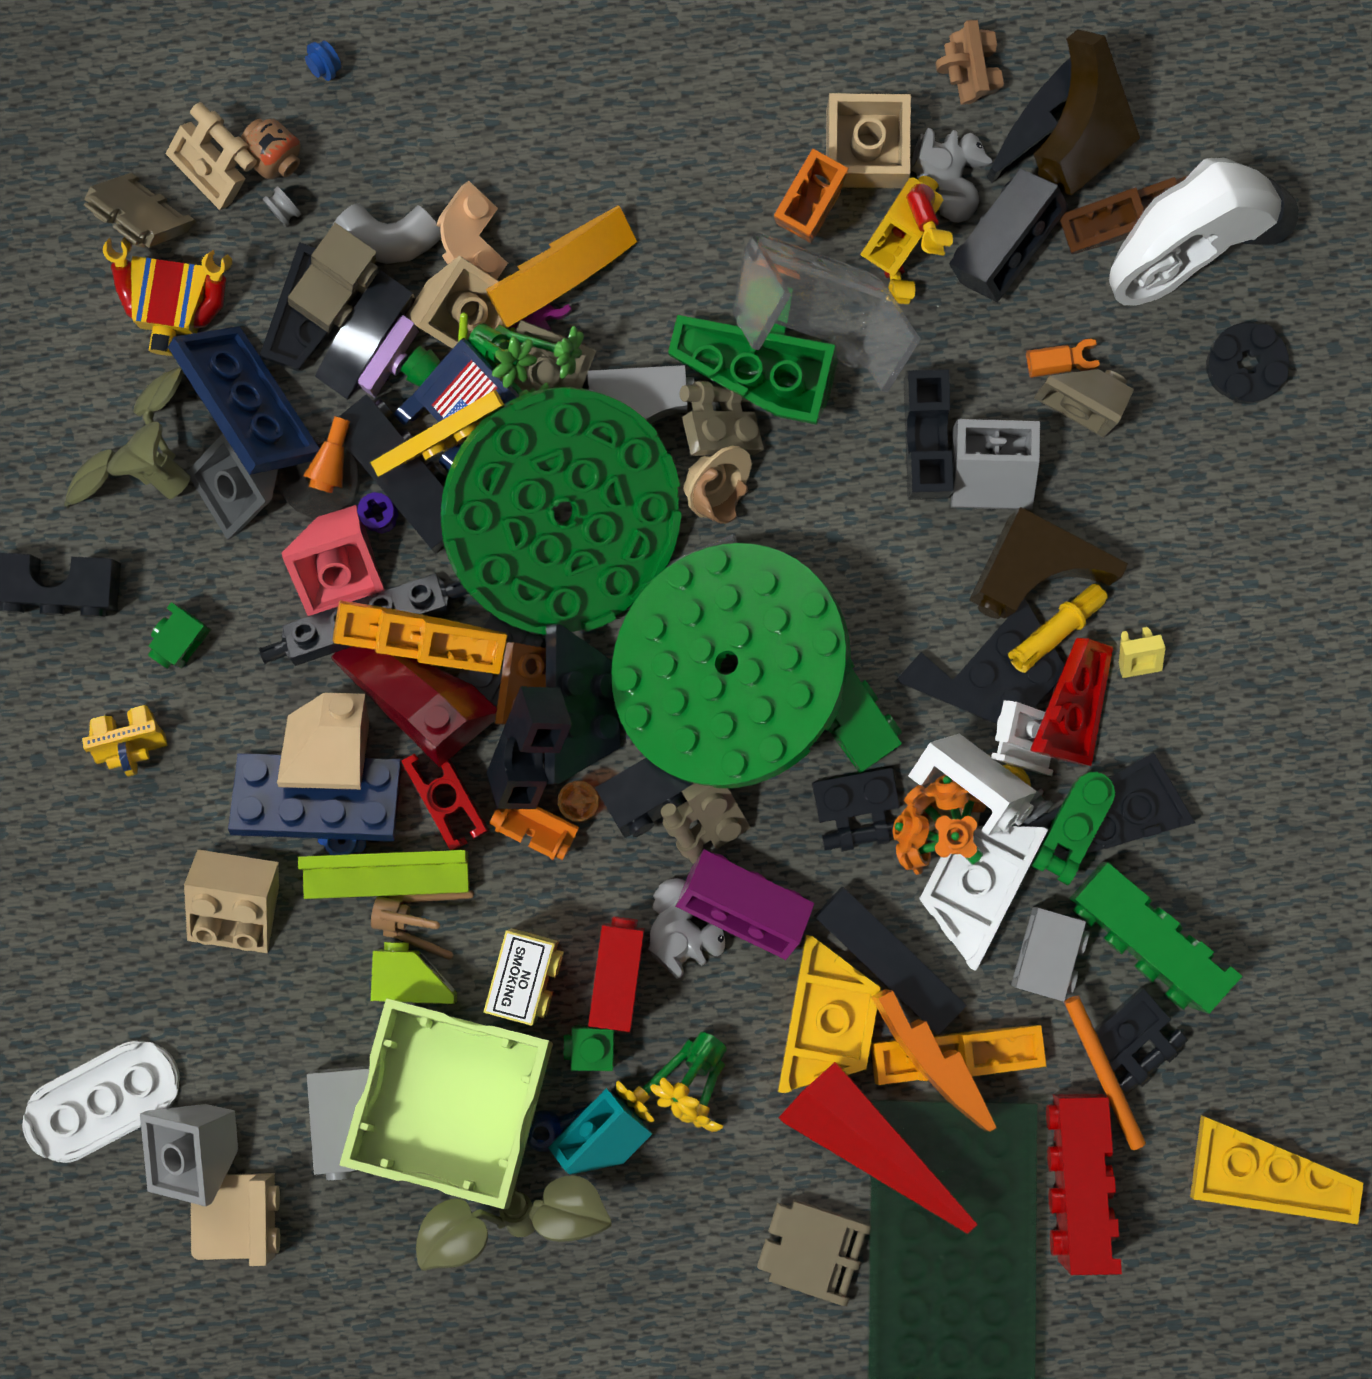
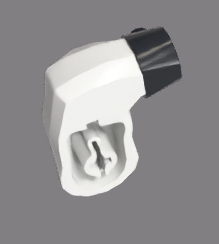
[1109,158,1299,306]

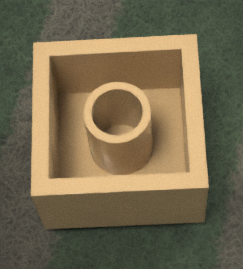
[826,93,911,188]

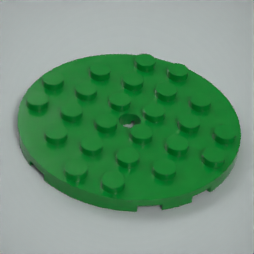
[441,387,681,635]
[612,543,851,789]

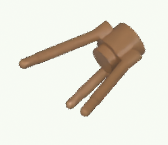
[371,891,474,959]

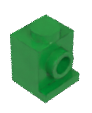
[148,602,212,669]

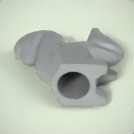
[910,128,992,222]
[648,878,725,979]

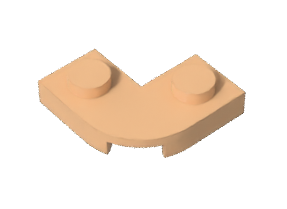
[436,181,508,280]

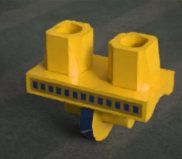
[82,705,168,777]

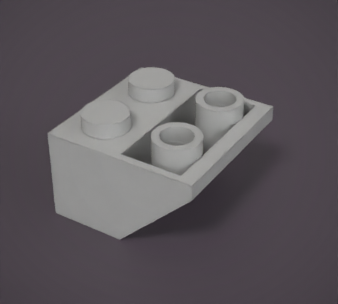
[951,419,1040,510]

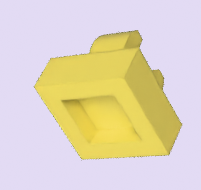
[1119,627,1165,678]

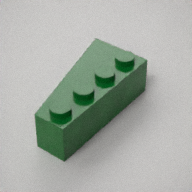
[1069,862,1242,1014]

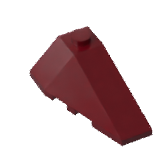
[331,646,497,767]

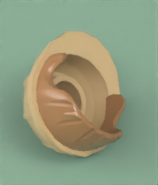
[683,445,752,524]

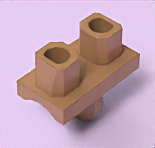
[935,20,1004,105]

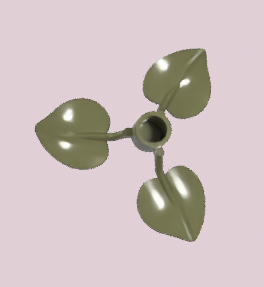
[64,367,191,508]
[416,1175,612,1271]

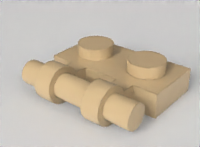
[165,102,257,210]

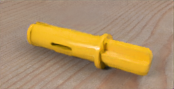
[1008,584,1108,673]

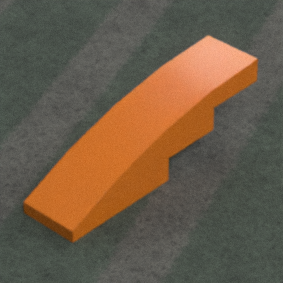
[871,989,997,1132]

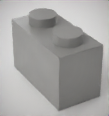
[1011,907,1089,1002]

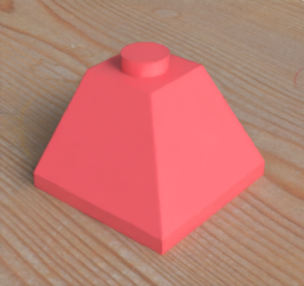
[282,505,385,616]

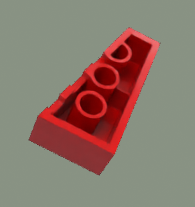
[1046,1094,1122,1275]

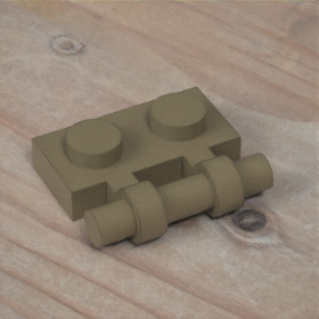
[679,381,764,456]
[661,784,751,864]

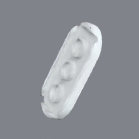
[22,1040,180,1163]

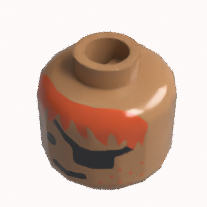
[241,118,301,179]

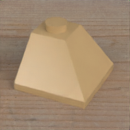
[406,256,509,349]
[277,693,369,790]

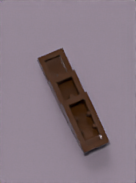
[1060,176,1187,254]

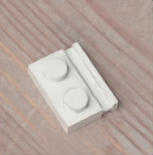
[991,700,1053,776]

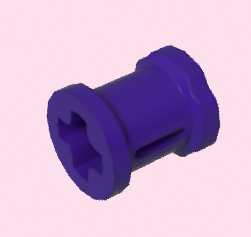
[357,492,398,534]

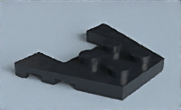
[896,598,1065,725]

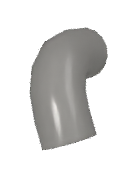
[332,203,441,264]

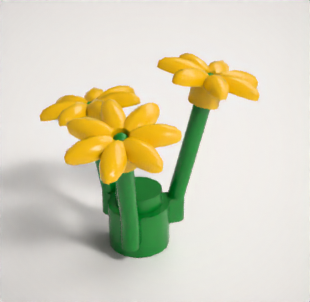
[616,1032,727,1132]

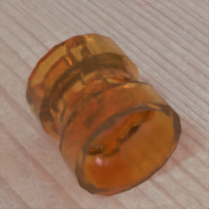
[558,781,600,822]

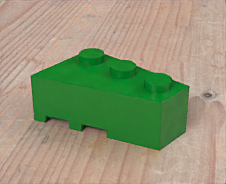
[829,660,902,773]

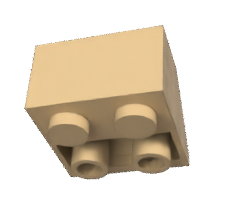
[184,850,279,953]

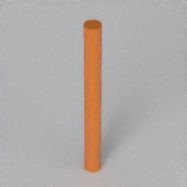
[1064,996,1146,1150]

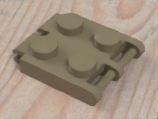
[84,172,196,248]
[757,1199,873,1307]

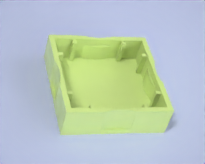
[339,998,553,1209]

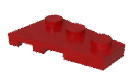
[1030,638,1113,766]

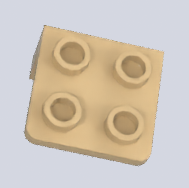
[191,1173,280,1266]

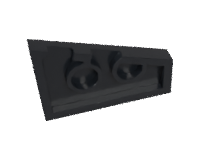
[260,242,360,371]

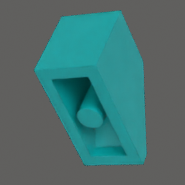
[548,1088,652,1175]

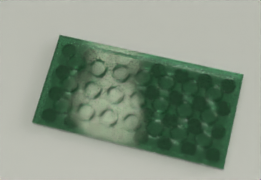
[867,1099,1038,1379]

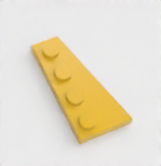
[1190,1115,1363,1224]

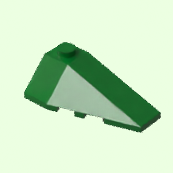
[668,315,838,425]

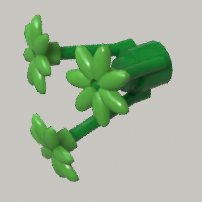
[468,323,584,396]

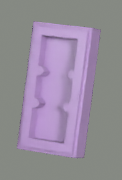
[358,316,419,397]

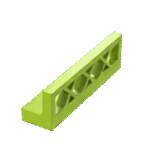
[298,850,470,899]

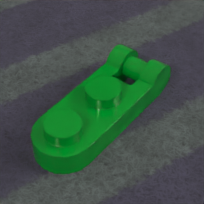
[1031,772,1115,886]

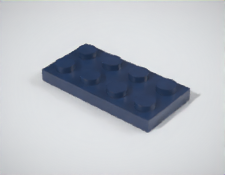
[168,326,320,475]
[228,753,401,841]

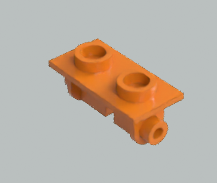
[489,806,579,861]

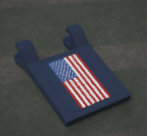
[395,338,519,472]

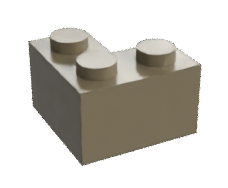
[288,222,378,333]

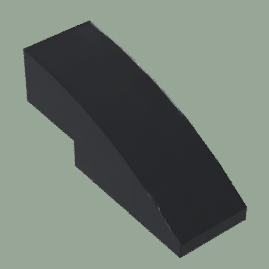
[315,270,416,400]

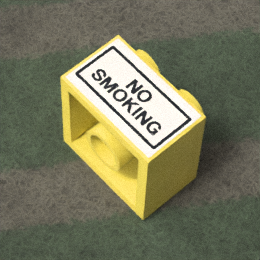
[483,928,564,1026]

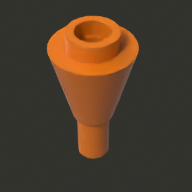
[303,416,350,494]

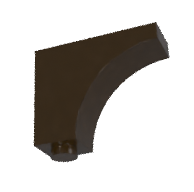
[1033,29,1140,195]
[969,507,1128,619]

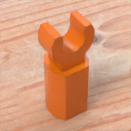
[1026,339,1100,378]

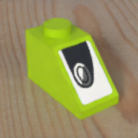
[371,942,457,1004]

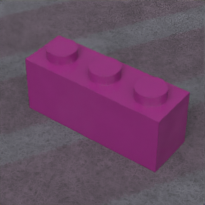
[675,849,814,960]

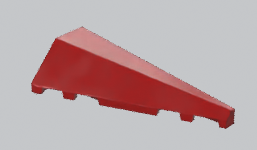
[778,1062,978,1234]

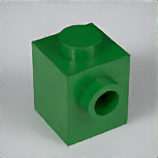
[564,1025,615,1071]

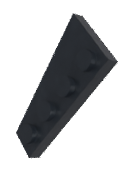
[1026,752,1195,869]

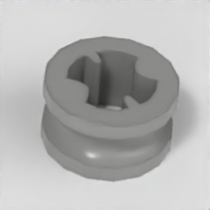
[262,186,301,227]

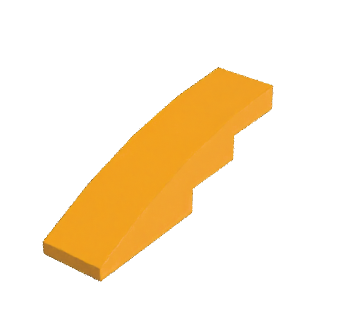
[485,205,637,328]
[332,600,507,674]
[871,1025,1046,1085]

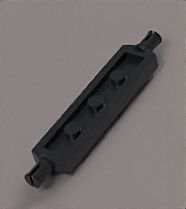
[259,573,469,666]

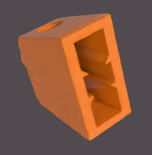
[774,148,849,243]

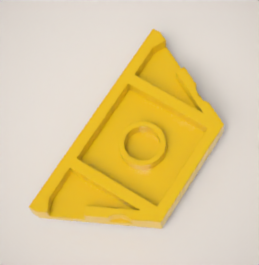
[370,390,505,477]
[778,935,881,1093]

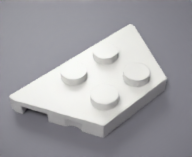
[920,826,1049,971]

